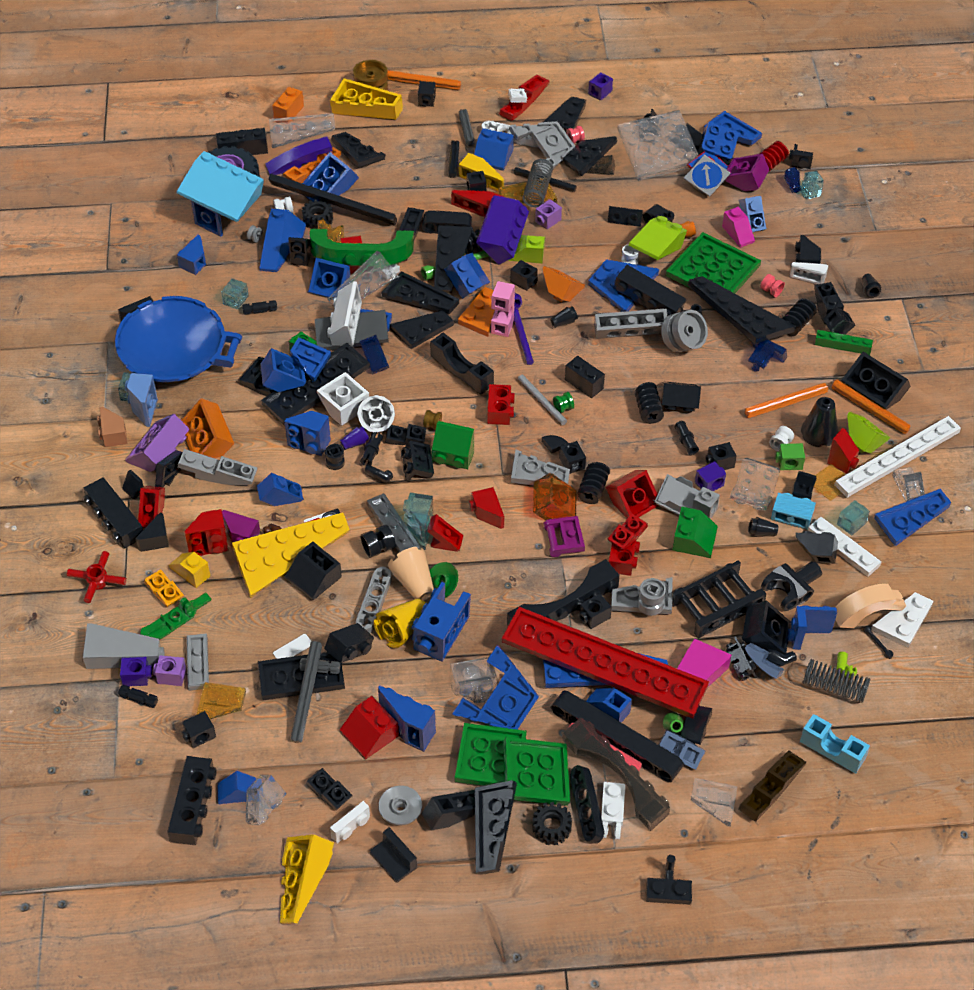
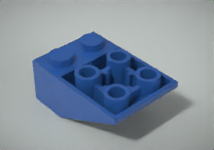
[378,685,436,752]

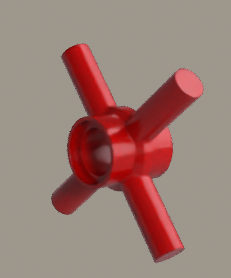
[67,551,127,603]

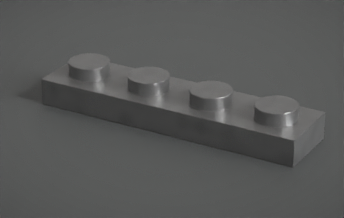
[367,493,421,552]

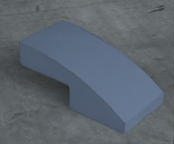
[745,643,784,679]
[658,729,705,770]

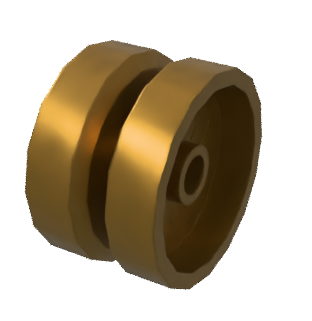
[353,60,388,91]

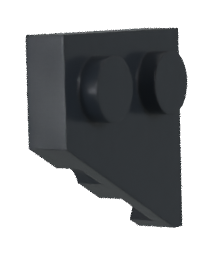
[155,450,183,487]

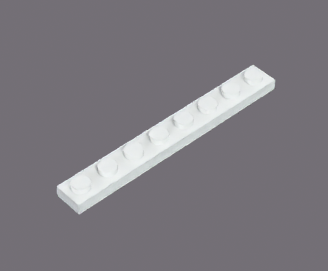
[835,416,961,498]

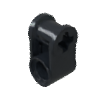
[643,204,675,224]

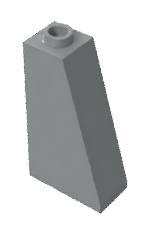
[83,623,165,669]

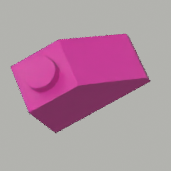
[722,207,755,248]

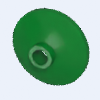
[430,562,459,598]

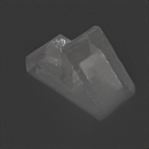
[892,467,925,502]

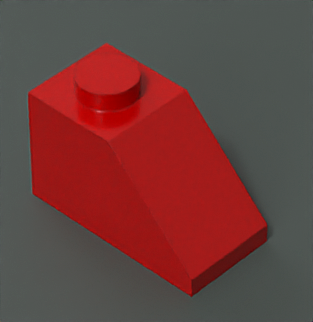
[827,428,859,474]
[138,486,165,527]
[469,487,504,529]

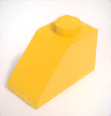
[169,552,210,588]

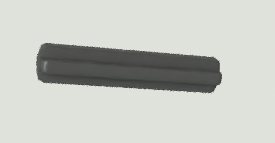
[459,109,475,145]

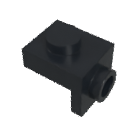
[789,144,813,169]
[792,471,817,500]

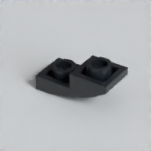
[385,424,426,445]
[681,705,712,745]
[306,768,353,810]

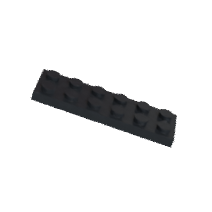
[261,343,370,426]

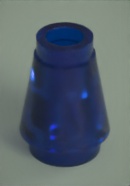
[784,168,801,193]

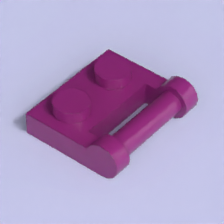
[543,516,585,557]

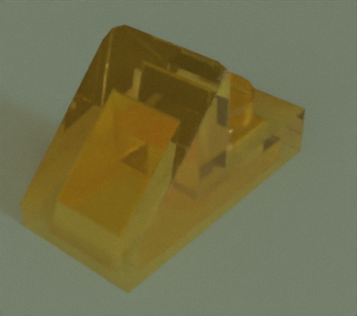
[317,219,344,243]

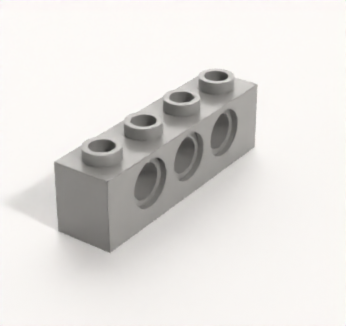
[594,309,667,339]

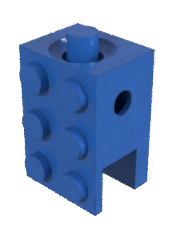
[412,582,471,662]

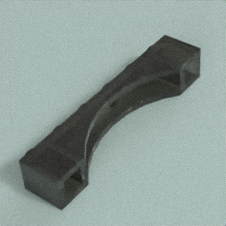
[562,717,670,831]

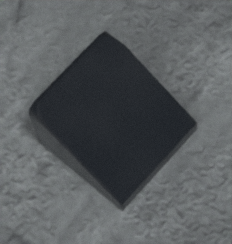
[122,470,144,499]

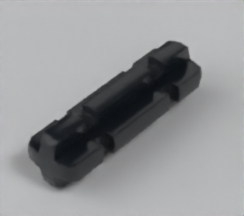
[242,300,277,315]
[118,685,158,708]

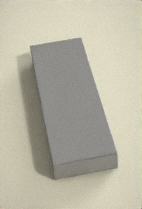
[187,634,210,691]

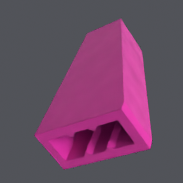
[669,638,732,710]

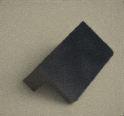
[370,827,417,883]

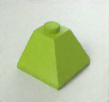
[508,235,546,264]
[847,412,890,453]

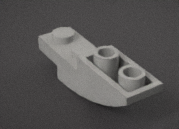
[178,449,258,485]

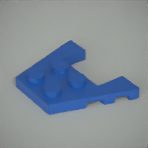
[588,259,659,312]
[452,645,539,730]

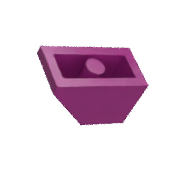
[222,510,260,542]

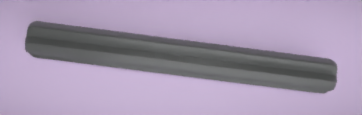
[291,641,322,743]

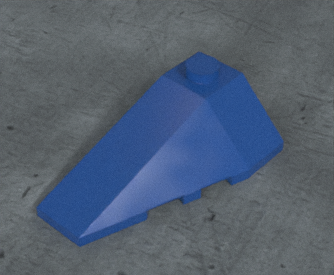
[259,208,306,272]

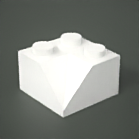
[317,372,369,426]

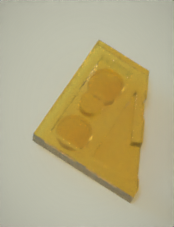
[196,682,246,719]

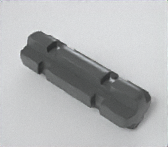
[299,658,340,674]

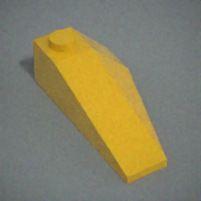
[280,834,334,924]

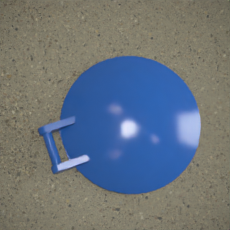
[115,296,242,382]

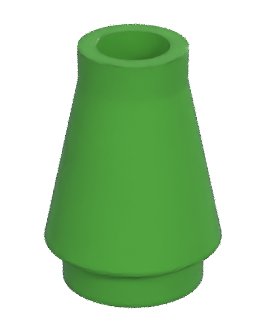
[663,712,683,733]

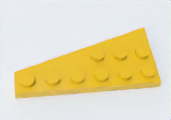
[232,513,350,598]

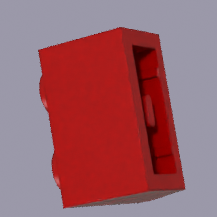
[185,509,229,556]

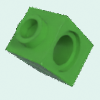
[775,443,805,470]

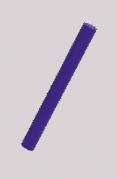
[514,309,534,365]

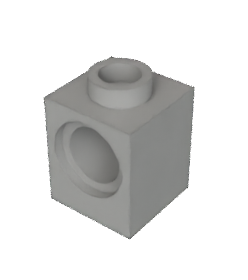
[692,487,720,519]

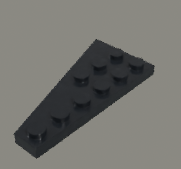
[687,276,796,344]

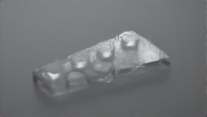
[269,113,335,148]
[327,251,399,307]

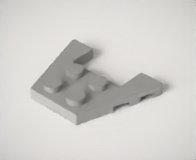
[508,121,575,174]

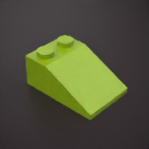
[628,216,687,260]

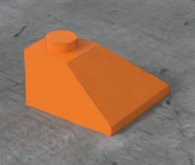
[542,266,585,302]

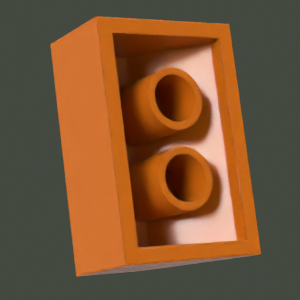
[181,398,235,458]

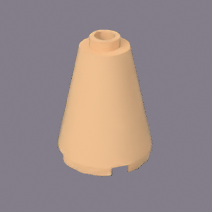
[388,547,434,603]

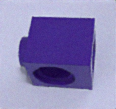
[588,72,613,101]
[695,462,726,491]
[120,657,152,686]

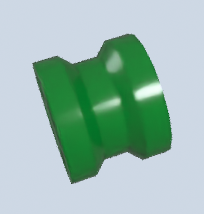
[553,392,575,413]

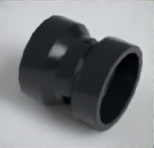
[325,444,345,470]

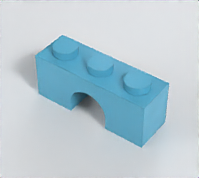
[800,714,870,774]

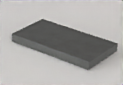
[315,310,389,350]

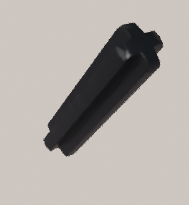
[448,140,459,178]

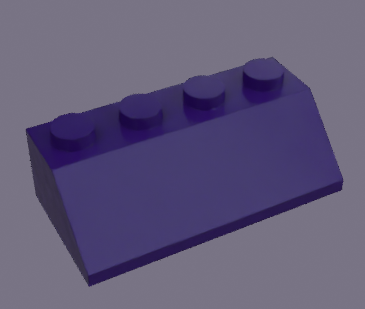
[476,195,529,265]

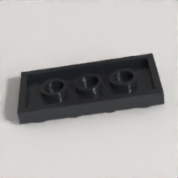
[258,652,345,700]

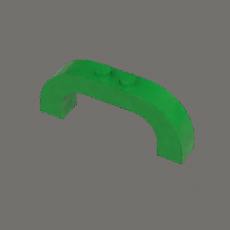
[310,229,414,266]

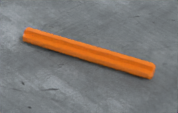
[387,70,461,90]
[832,379,911,434]
[745,383,828,418]

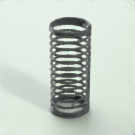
[522,159,553,208]
[803,659,871,703]

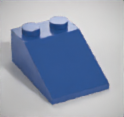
[302,152,359,202]

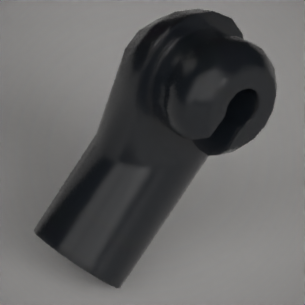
[365,465,393,483]
[767,649,797,667]

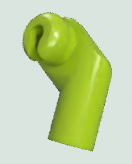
[836,651,857,679]

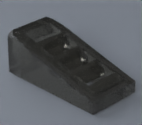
[586,155,615,175]

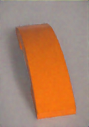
[283,147,341,183]

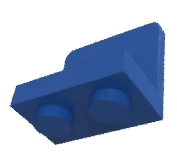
[701,121,739,160]
[788,605,837,650]

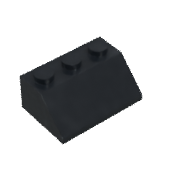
[216,128,268,155]
[841,351,911,410]

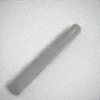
[518,374,567,425]

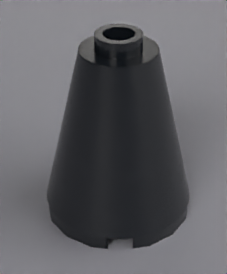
[801,397,838,447]

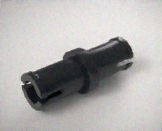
[674,421,699,455]
[360,432,383,466]

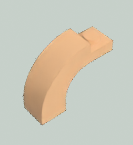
[835,584,907,628]

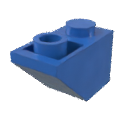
[177,235,206,275]
[257,473,304,506]
[586,688,632,723]

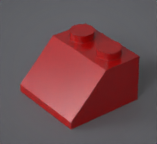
[605,470,659,519]
[340,696,399,760]

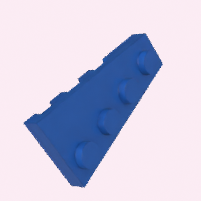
[874,489,951,546]

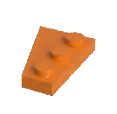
[458,287,495,337]

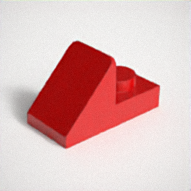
[427,514,464,552]

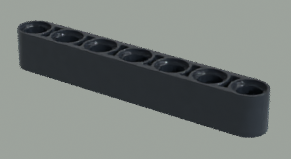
[550,690,684,783]

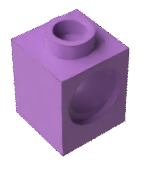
[535,199,562,229]
[153,655,186,686]

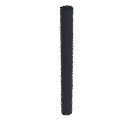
[514,167,577,192]

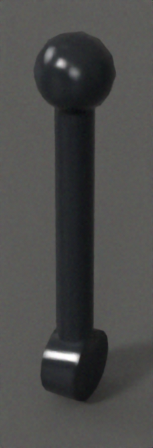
[863,626,893,659]

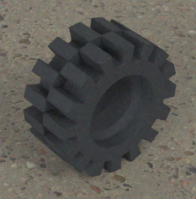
[302,199,333,229]
[532,802,572,845]

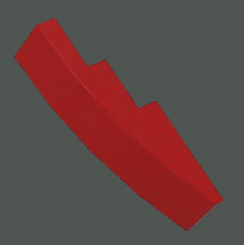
[499,75,550,121]

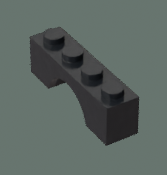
[430,332,494,395]

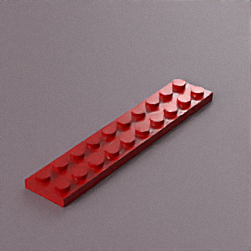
[502,607,709,719]

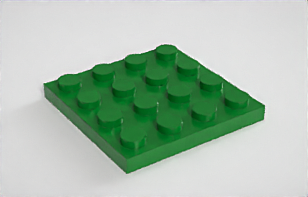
[665,232,761,293]

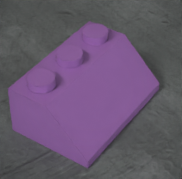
[125,414,189,472]

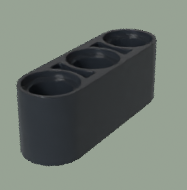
[422,210,472,234]

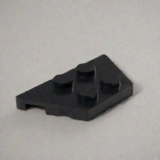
[563,136,618,176]

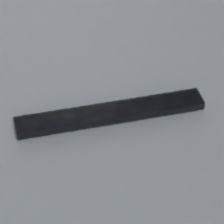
[268,174,397,225]

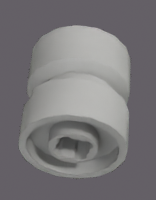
[638,578,666,616]

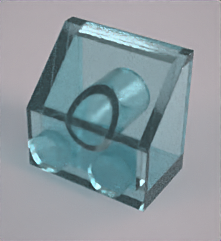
[403,492,433,550]

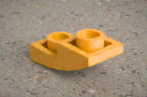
[144,569,184,607]

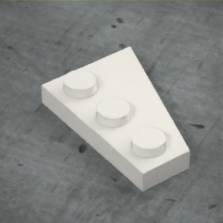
[871,592,933,648]

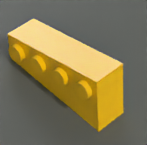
[330,78,403,120]

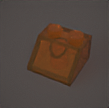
[533,472,577,521]

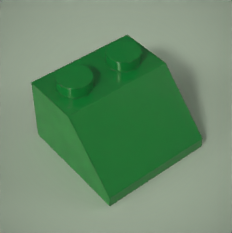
[432,421,474,470]
[672,507,718,558]

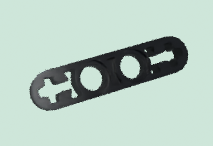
[570,765,604,843]

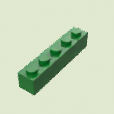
[814,330,873,355]

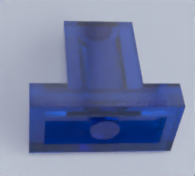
[748,340,787,371]

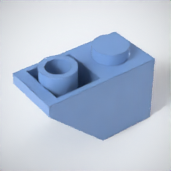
[739,196,766,232]

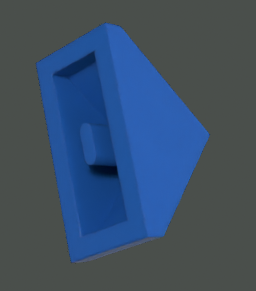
[218,771,262,804]

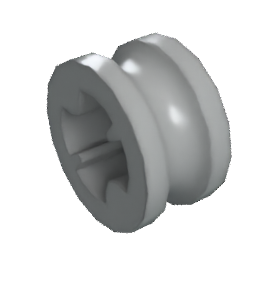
[247,225,262,243]

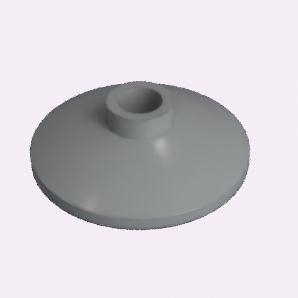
[379,786,422,825]

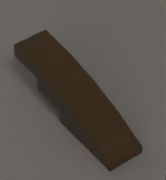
[738,750,806,822]

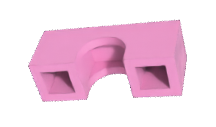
[491,281,515,337]

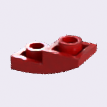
[608,514,648,551]

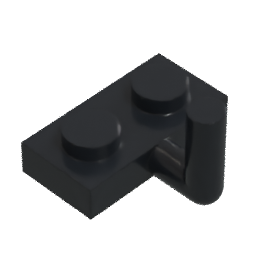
[646,855,692,905]

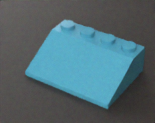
[177,151,264,222]

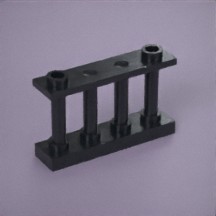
[672,560,766,639]

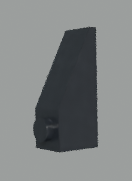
[422,790,475,831]

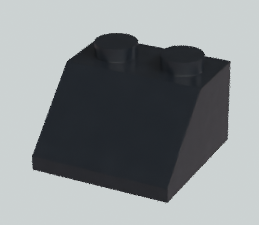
[662,381,701,411]
[742,600,791,654]

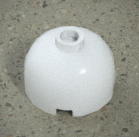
[357,395,395,432]

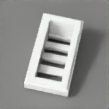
[789,262,829,284]

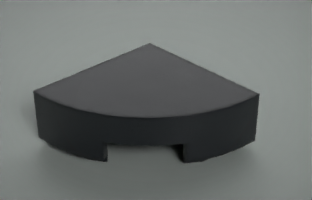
[542,435,568,453]

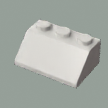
[327,281,362,347]

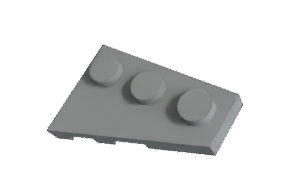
[511,450,570,489]

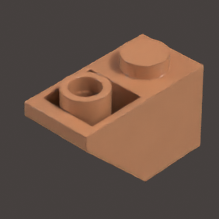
[97,407,128,447]

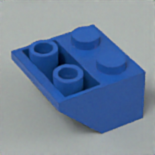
[285,411,331,456]

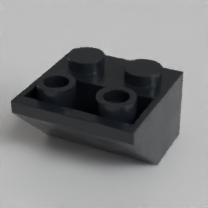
[285,541,342,600]

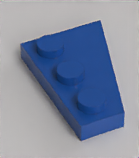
[703,111,762,145]

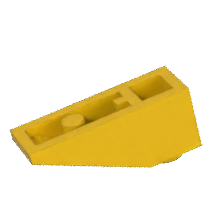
[459,153,504,193]

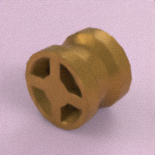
[423,410,442,430]

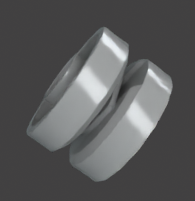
[661,310,708,353]

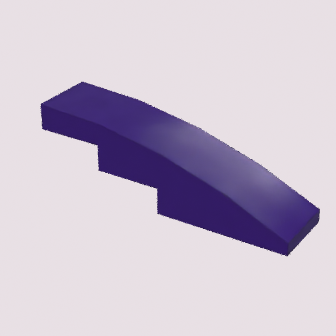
[265,136,332,175]

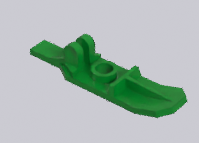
[140,592,212,640]

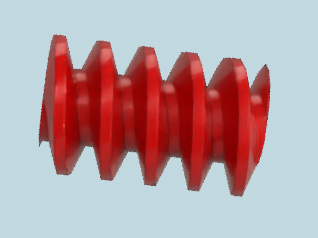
[759,141,789,172]

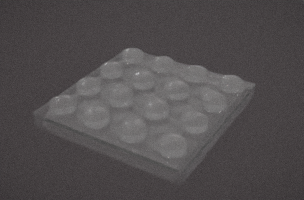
[617,110,699,181]

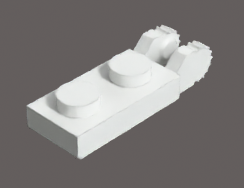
[601,782,625,839]

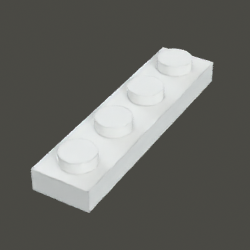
[808,517,881,577]

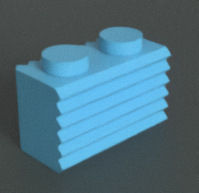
[771,492,816,530]

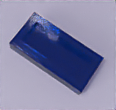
[360,335,389,374]

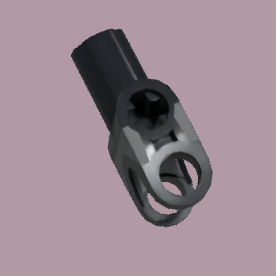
[761,561,822,611]

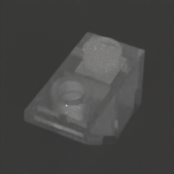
[246,775,287,825]

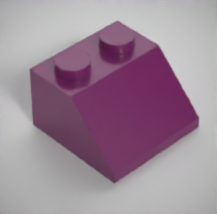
[725,154,769,191]

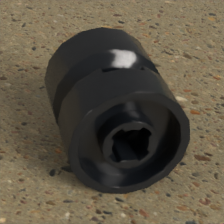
[360,525,396,558]

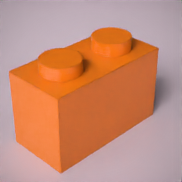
[272,87,304,125]

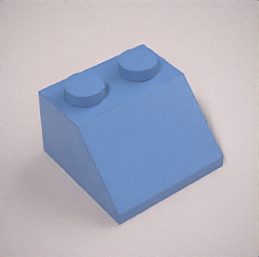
[125,373,158,427]

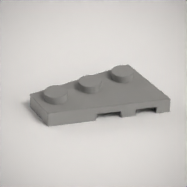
[611,577,673,614]

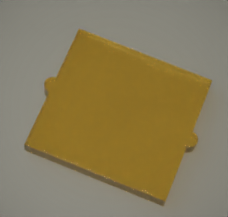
[814,464,845,501]

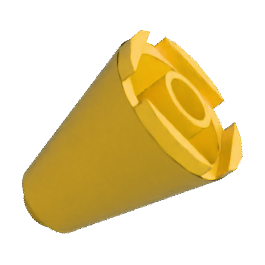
[373,599,426,648]

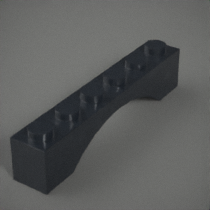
[507,559,620,626]

